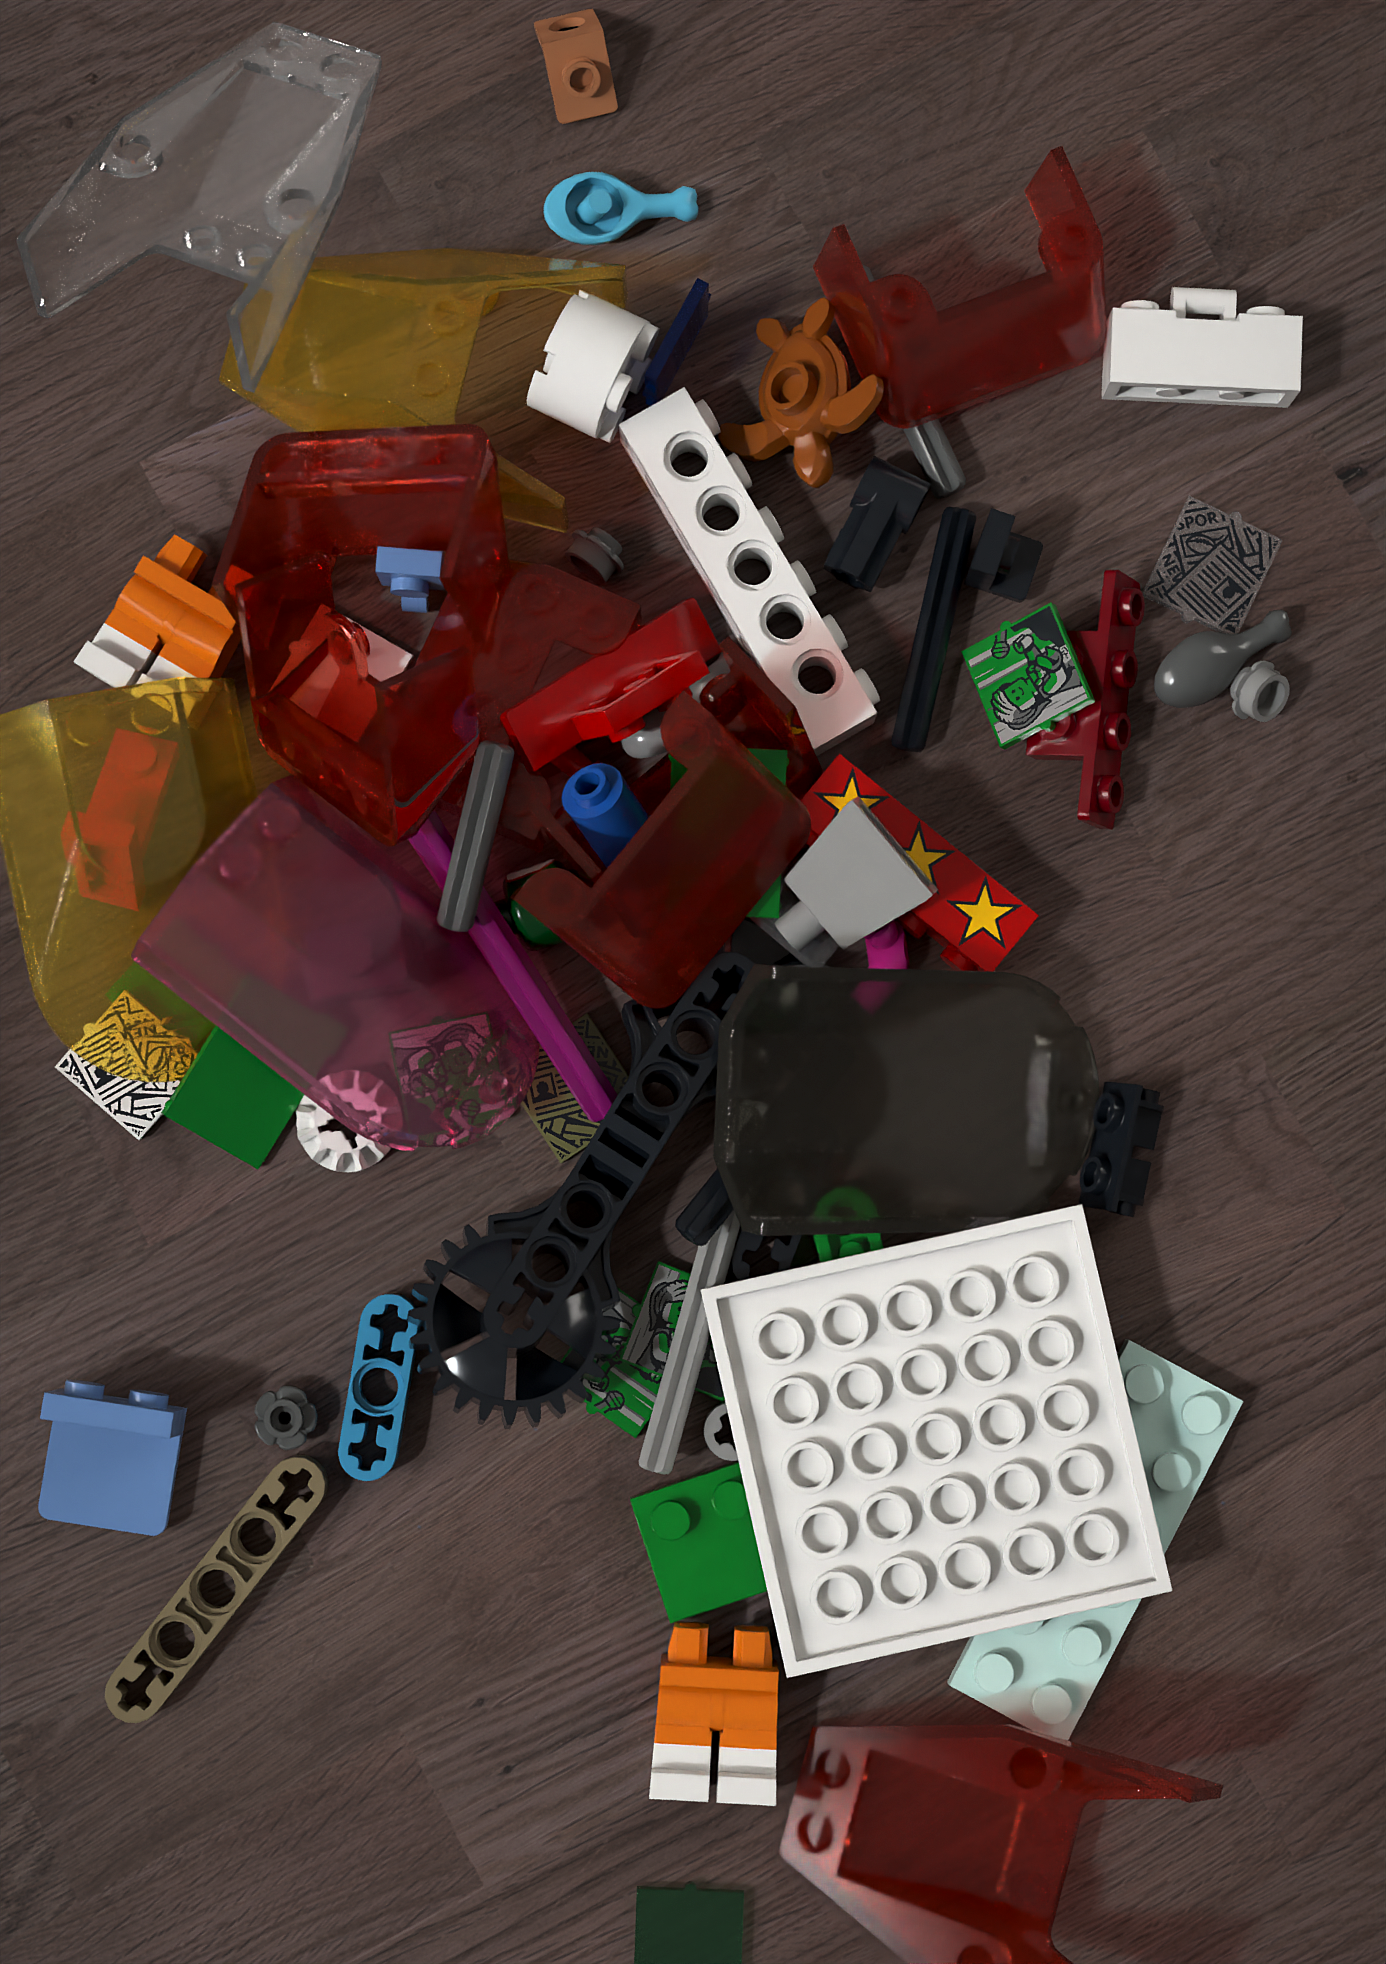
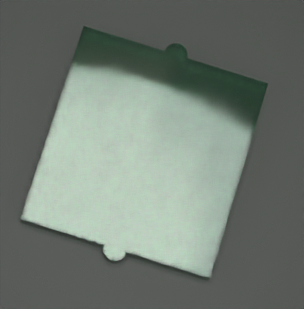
[634,1881,744,1964]

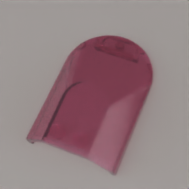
[131,774,540,1152]

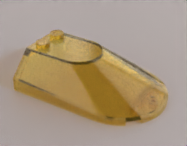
[0,677,287,1083]

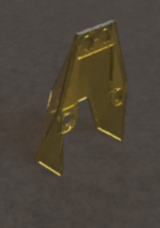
[219,248,628,533]

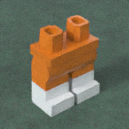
[74,534,257,732]
[649,1621,779,1806]

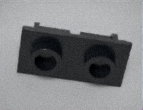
[1078,1082,1164,1218]

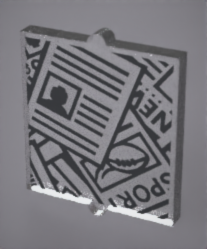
[1142,496,1282,634]

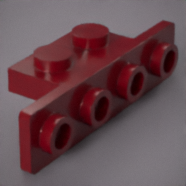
[1026,570,1145,830]

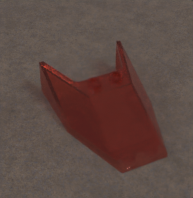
[778,1724,1223,1964]

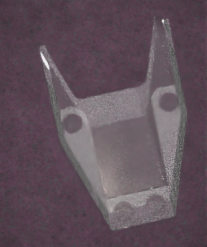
[16,21,382,393]

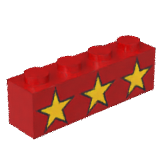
[789,753,1039,980]

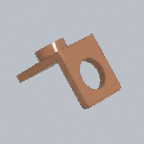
[534,9,618,124]

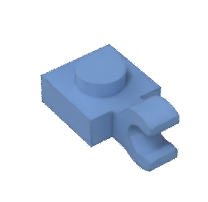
[375,546,447,613]

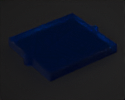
[642,278,711,406]

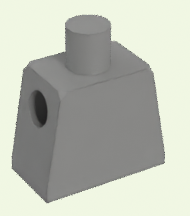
[775,796,938,952]

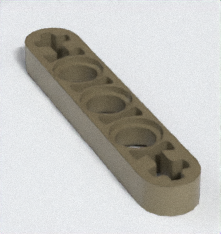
[105,1455,329,1723]

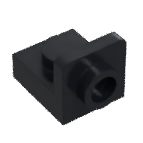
[964,508,1043,603]

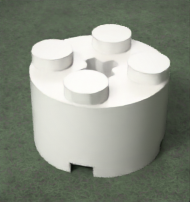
[527,290,660,443]

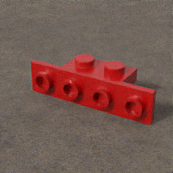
[500,598,722,773]

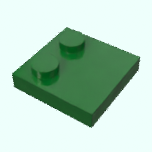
[630,1461,767,1624]

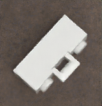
[1102,287,1303,408]

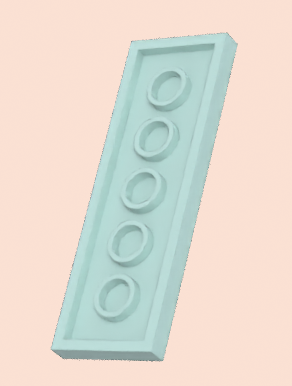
[947,1339,1243,1747]

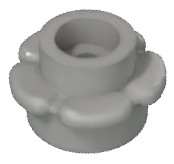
[1230,660,1290,722]

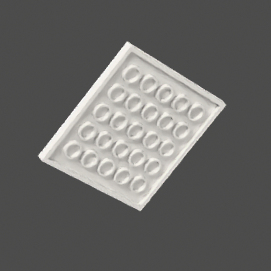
[701,1204,1172,1678]

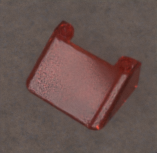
[509,690,811,1008]

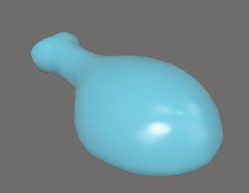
[543,172,699,245]

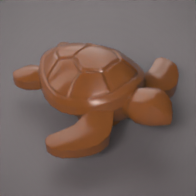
[719,297,884,489]

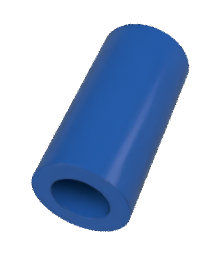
[562,763,667,889]

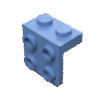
[38,1380,187,1536]

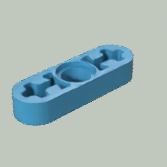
[338,1293,420,1481]

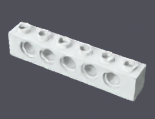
[619,387,880,761]

